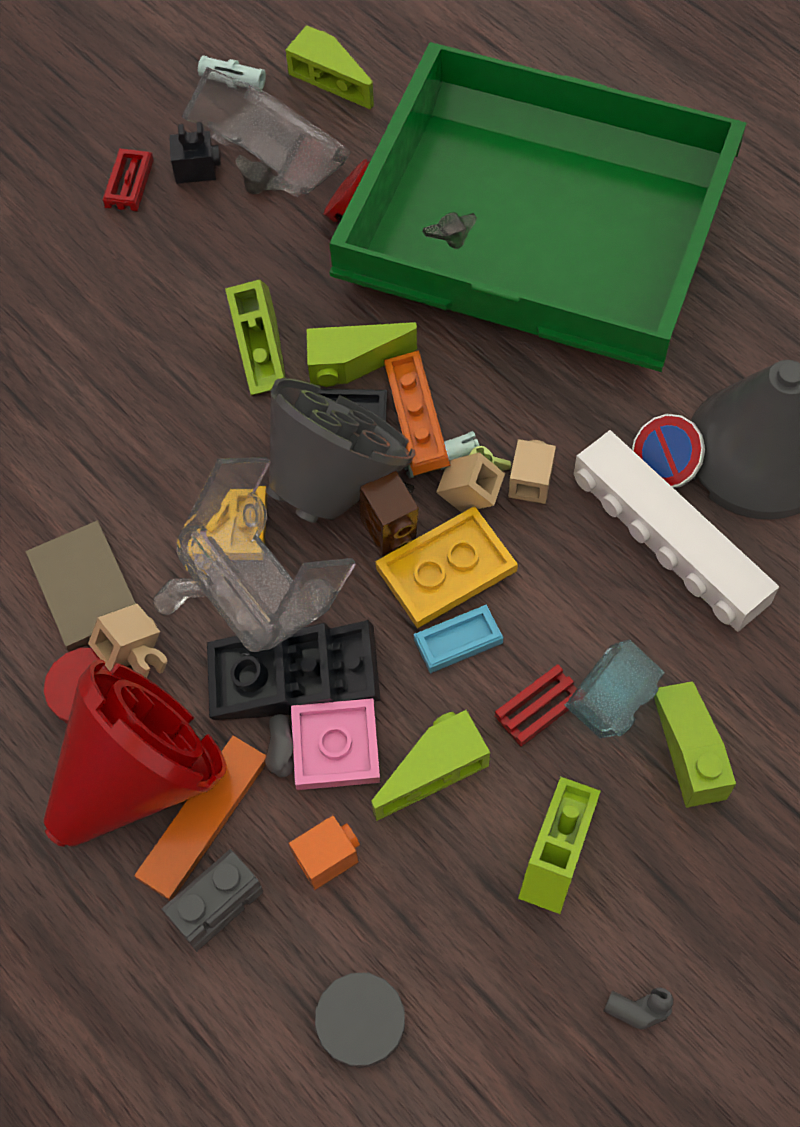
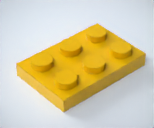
[375,506,518,629]

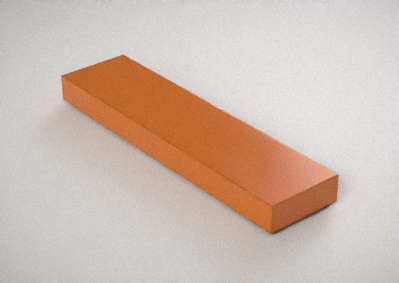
[384,350,451,476]
[134,736,266,901]

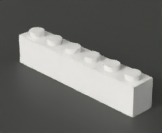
[573,430,779,632]

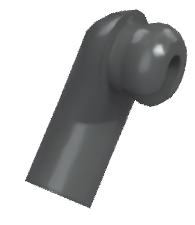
[265,714,294,778]
[603,988,674,1029]

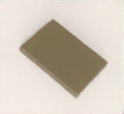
[25,520,136,652]

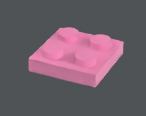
[291,698,380,790]

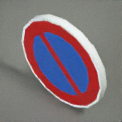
[632,414,705,488]

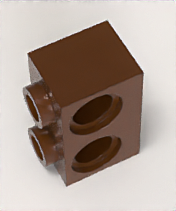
[360,471,419,556]

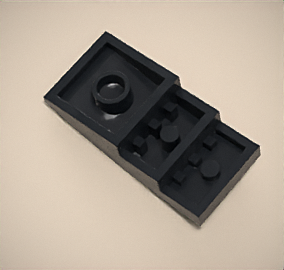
[207,620,380,720]

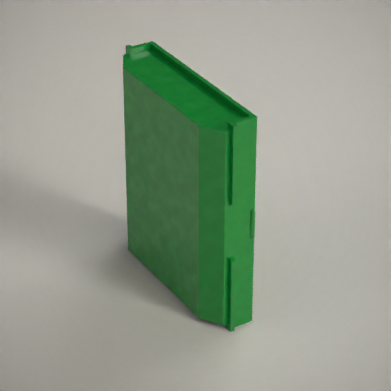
[329,42,747,372]

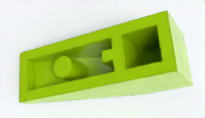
[286,25,374,110]
[225,279,286,396]
[307,322,417,387]
[652,681,736,808]
[371,710,490,821]
[518,777,601,914]

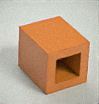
[289,815,360,890]

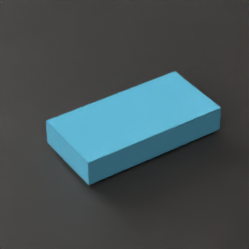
[414,604,503,673]

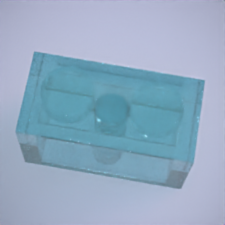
[564,639,665,738]

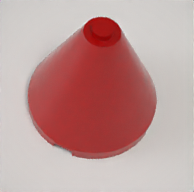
[44,660,226,847]

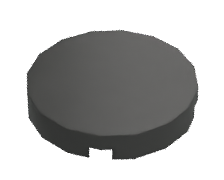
[315,973,405,1068]

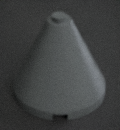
[691,360,800,519]

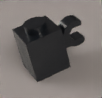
[169,122,221,184]

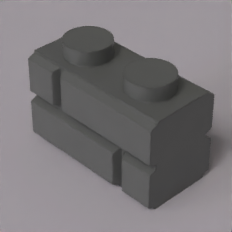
[162,849,264,952]

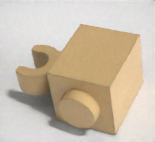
[88,603,167,678]

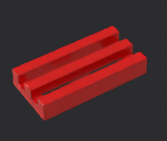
[103,149,154,211]
[495,664,585,747]

